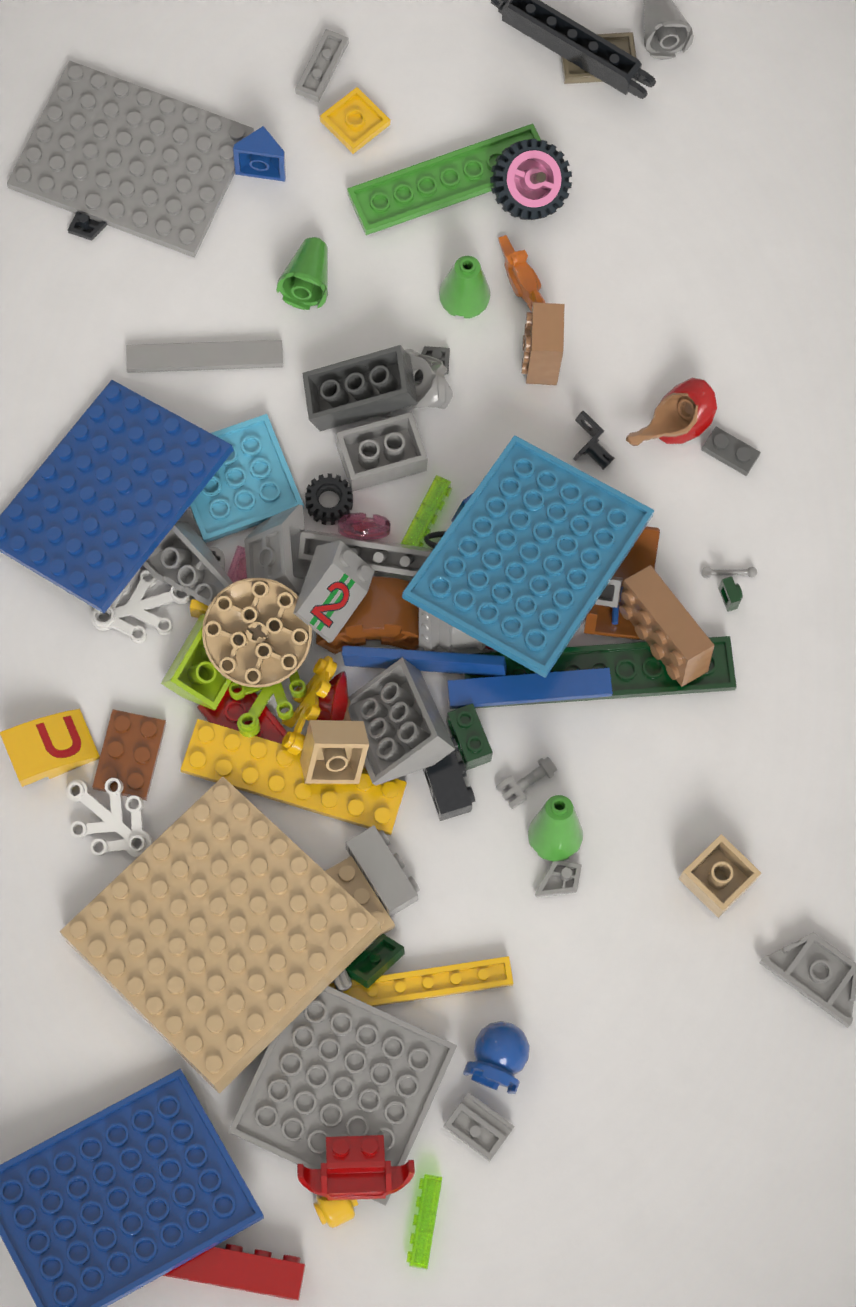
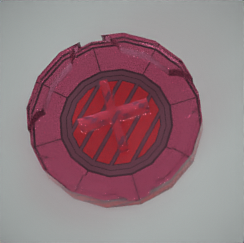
[338,513,391,540]

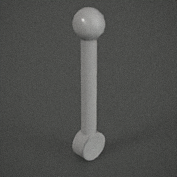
[701,567,757,578]

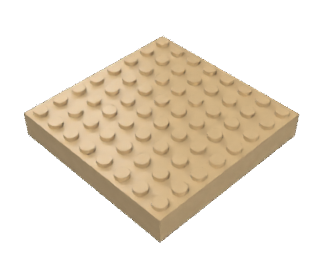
[59,777,382,1094]

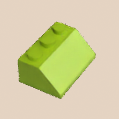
[161,613,232,710]

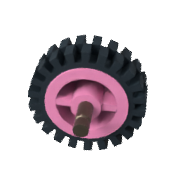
[490,139,572,220]

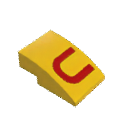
[0,709,100,787]

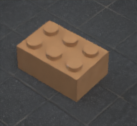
[521,302,565,385]

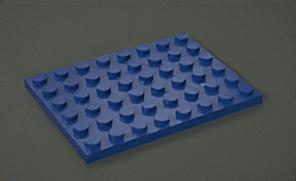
[0,380,234,614]
[0,1068,264,1307]

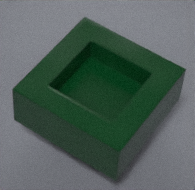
[718,576,743,612]

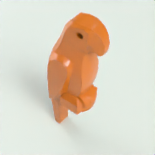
[498,235,545,312]

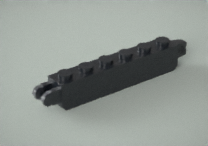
[491,0,656,99]

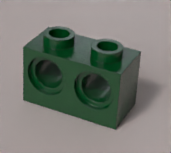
[446,703,493,771]

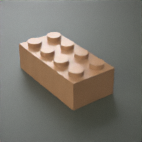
[619,565,714,687]

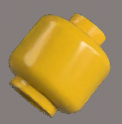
[313,1195,358,1228]

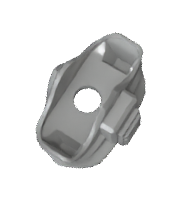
[405,349,453,409]

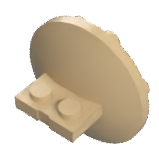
[202,578,312,687]

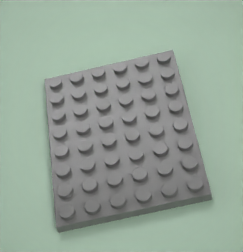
[7,60,254,258]

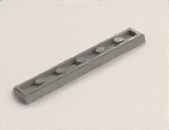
[126,340,283,373]

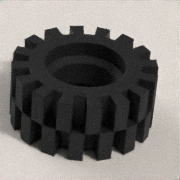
[305,473,353,525]

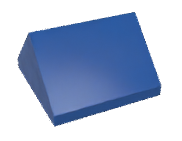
[233,126,286,182]

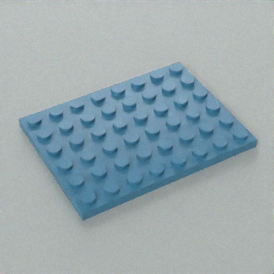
[402,435,654,678]

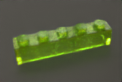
[400,475,452,547]
[406,1174,442,1270]

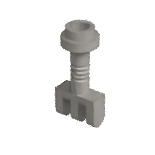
[496,757,557,809]

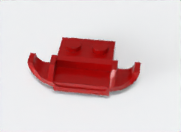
[297,1135,415,1201]

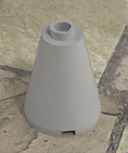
[644,0,694,60]

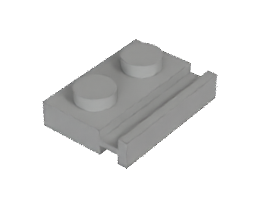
[443,1092,515,1162]

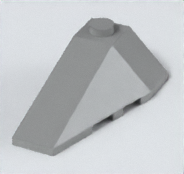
[143,521,233,606]

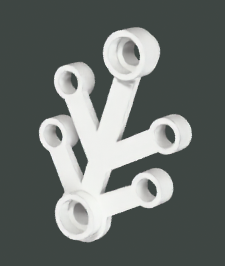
[91,569,192,644]
[66,778,152,857]

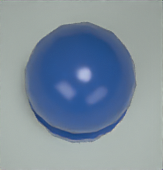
[463,1021,530,1094]

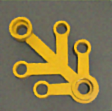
[282,656,337,756]

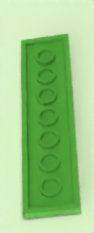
[347,123,541,235]

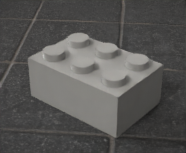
[336,412,428,492]

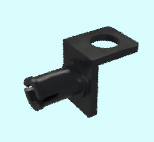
[573,411,615,470]

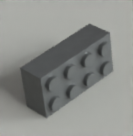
[302,345,418,431]

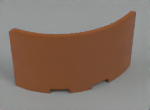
[584,526,660,640]
[316,576,420,654]

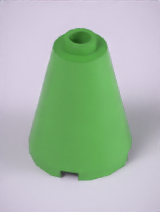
[276,237,328,310]
[439,256,490,318]
[528,795,583,862]

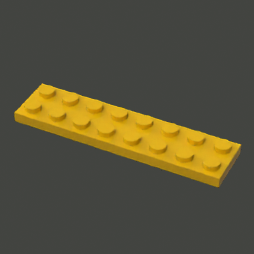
[180,719,407,835]

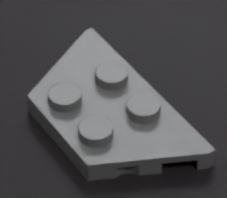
[759,932,856,1028]

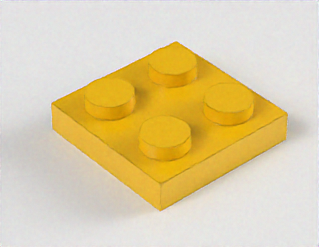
[320,87,391,154]

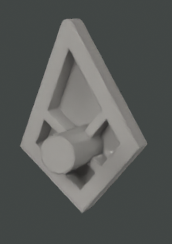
[535,861,582,897]

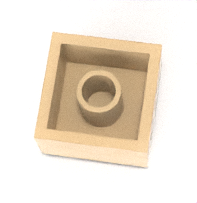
[300,720,369,784]
[679,834,761,918]

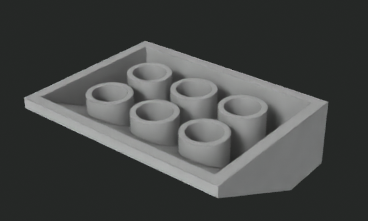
[348,657,455,786]

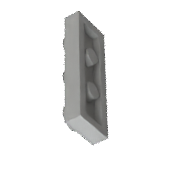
[295,29,349,102]

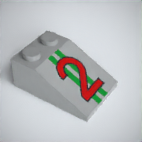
[293,540,375,643]

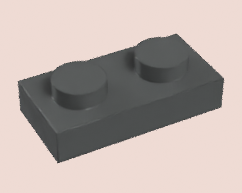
[702,426,761,476]

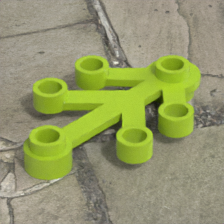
[229,671,307,737]

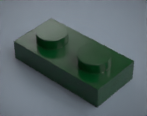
[346,934,405,989]

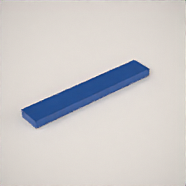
[342,646,506,676]
[447,668,613,709]

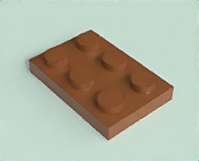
[92,709,166,801]

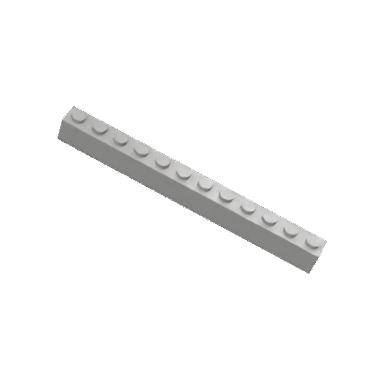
[298,530,623,608]

